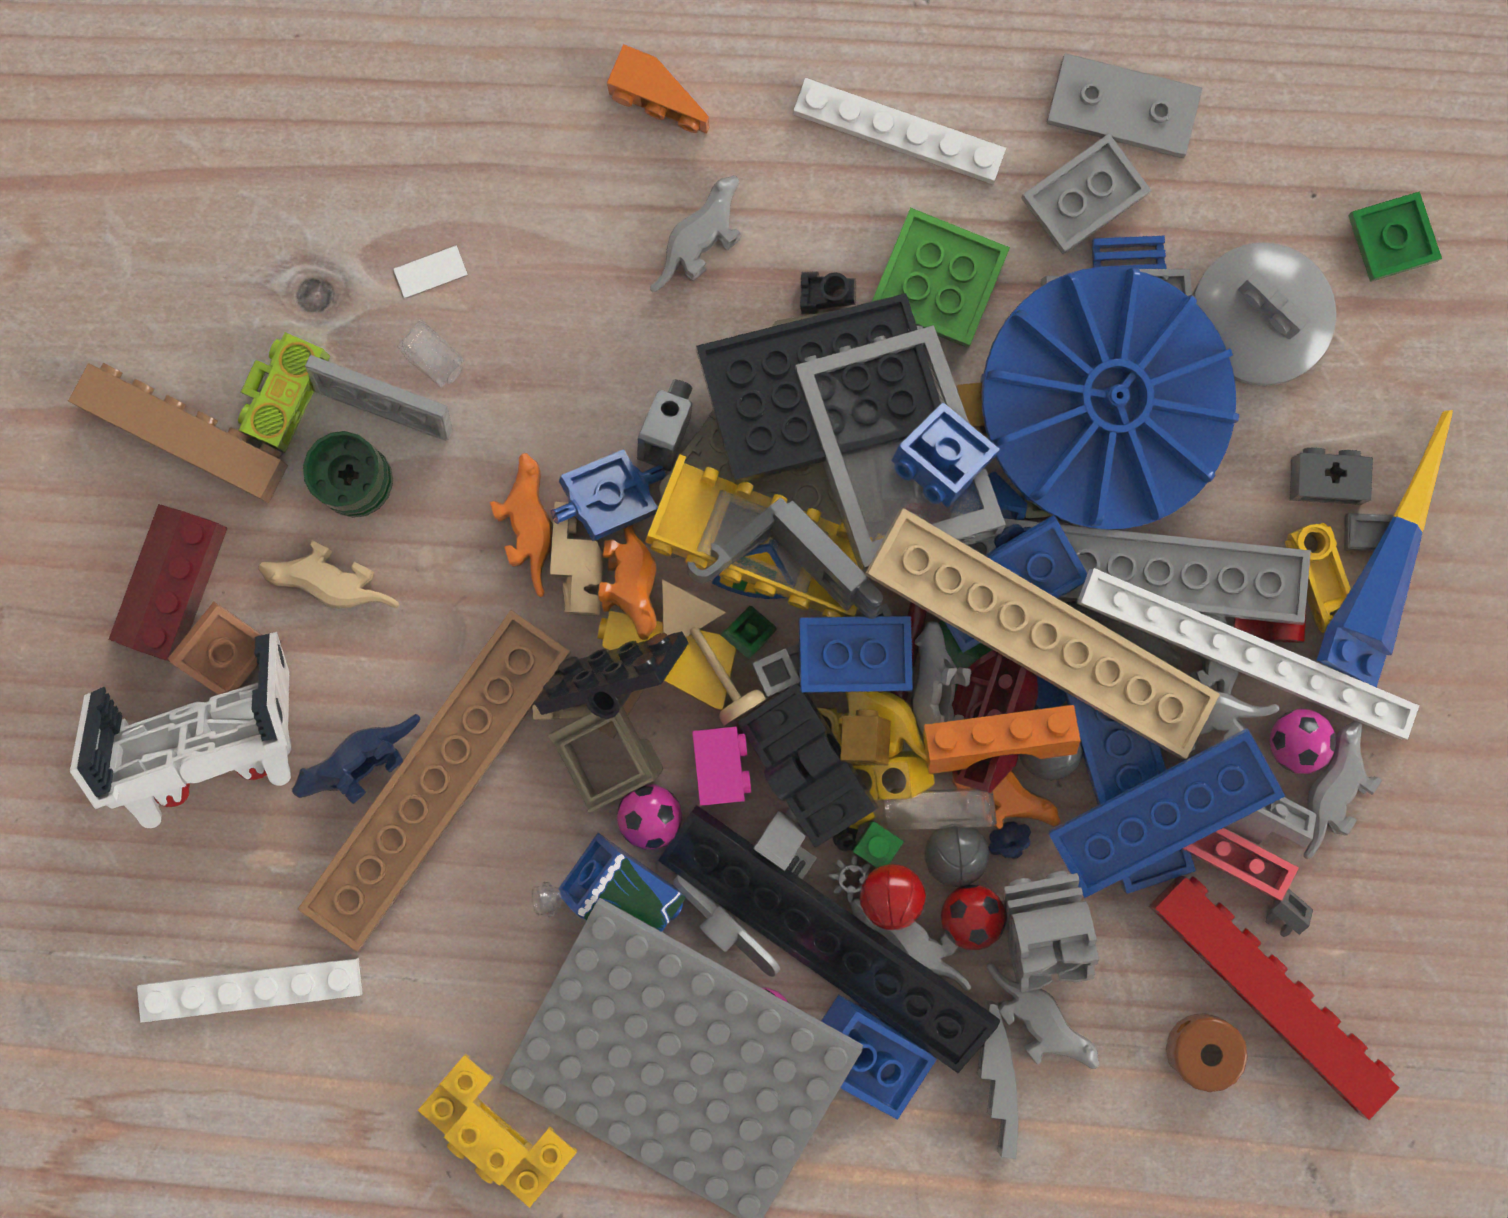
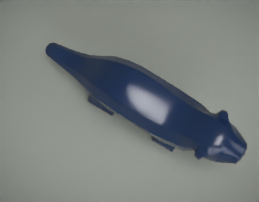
[292,714,421,804]

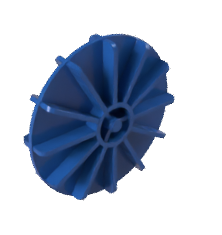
[981,267,1239,530]

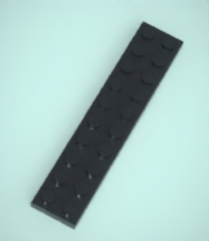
[658,805,1001,1073]

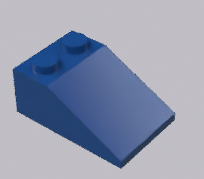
[821,995,937,1120]

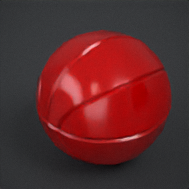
[860,864,926,931]

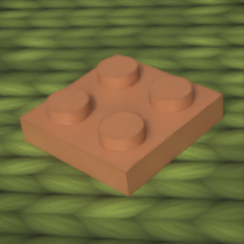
[168,601,263,695]

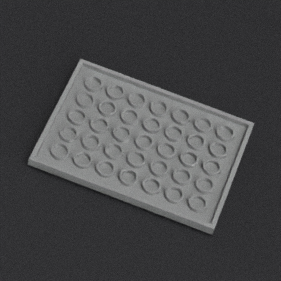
[500,898,863,1218]

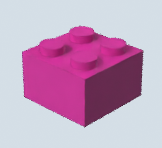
[692,727,751,806]

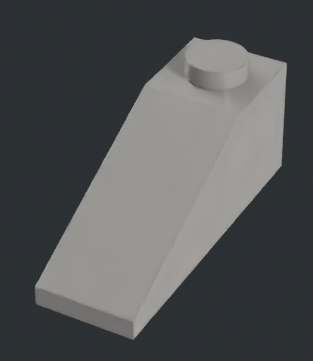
[753,809,807,871]

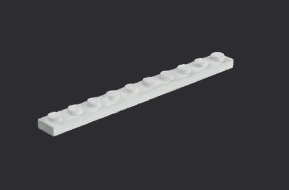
[1077,568,1419,740]

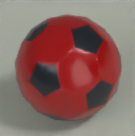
[941,885,1007,950]

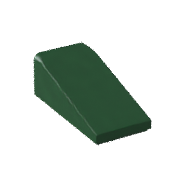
[721,606,777,659]

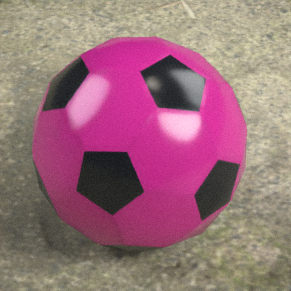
[1269,709,1337,774]
[617,784,682,850]

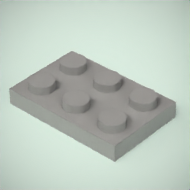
[1021,134,1151,254]

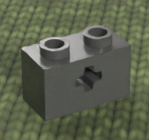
[1290,447,1373,505]

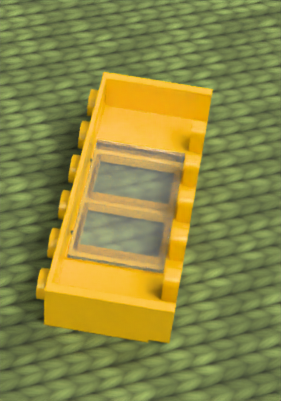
[645,454,885,617]

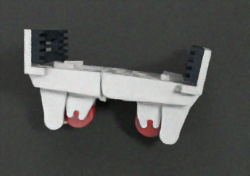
[70,632,291,828]

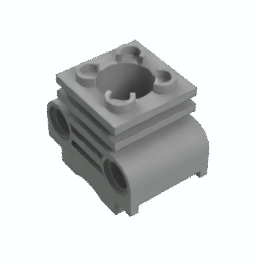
[1002,871,1099,993]

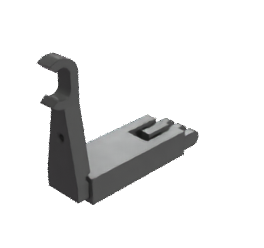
[687,498,883,619]

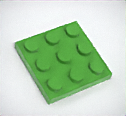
[872,207,1010,348]

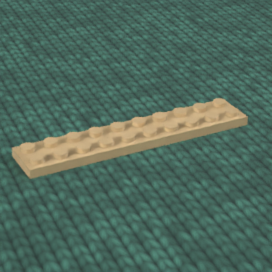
[864,508,1220,759]

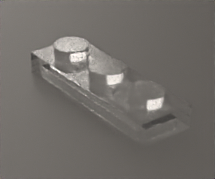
[884,788,997,831]

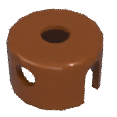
[1166,1013,1248,1092]

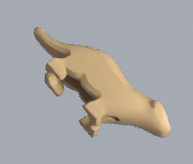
[258,540,400,609]

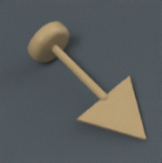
[662,579,767,726]

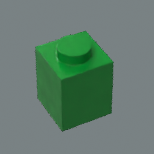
[851,820,904,868]

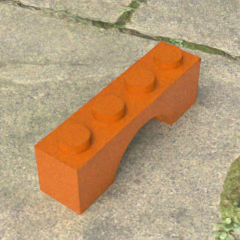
[923,705,1081,774]

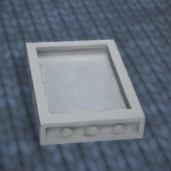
[795,325,1006,573]

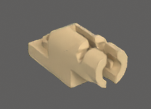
[550,502,604,616]

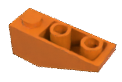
[607,44,709,134]

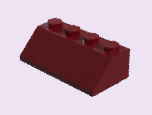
[108,504,227,662]

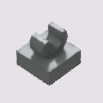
[1265,888,1313,937]

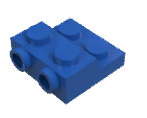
[891,402,1000,508]

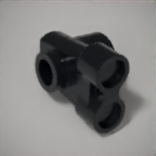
[800,271,856,314]

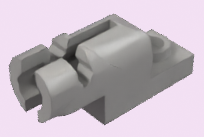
[1224,797,1317,848]

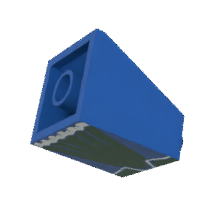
[556,833,686,932]

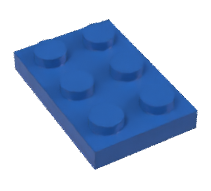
[799,616,913,693]

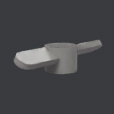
[673,875,780,977]

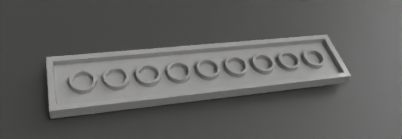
[951,513,1311,625]

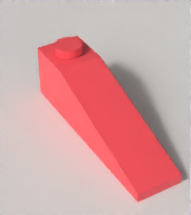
[1183,828,1299,901]

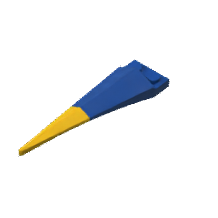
[1317,410,1453,688]

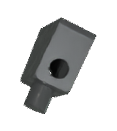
[637,379,693,471]

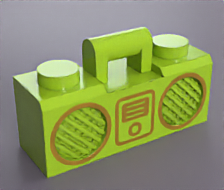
[238,332,330,452]

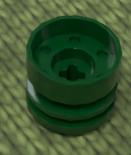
[303,431,393,518]

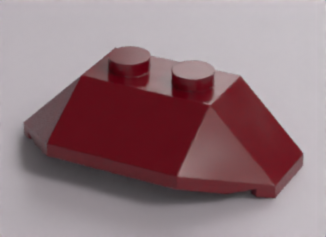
[952,650,1038,793]

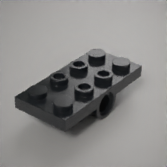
[534,631,689,719]
[738,682,879,848]

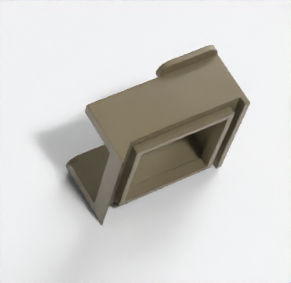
[547,707,663,813]

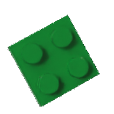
[1348,191,1442,282]

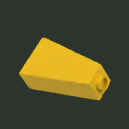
[597,611,737,711]

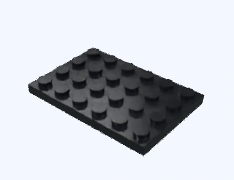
[696,293,941,484]

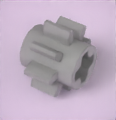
[829,855,871,902]

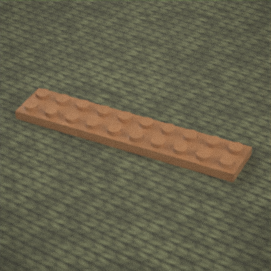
[297,610,571,952]

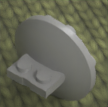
[1193,243,1336,386]

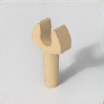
[532,704,592,720]

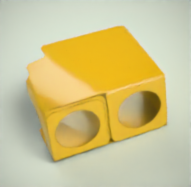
[852,750,934,800]

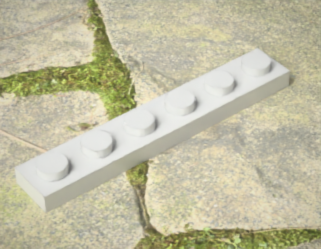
[793,78,1006,184]
[137,958,363,1023]

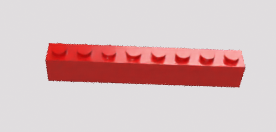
[1149,876,1400,1120]

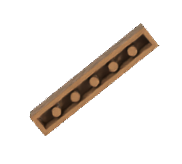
[68,363,288,503]

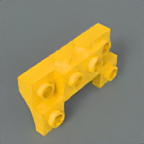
[417,1054,578,1208]

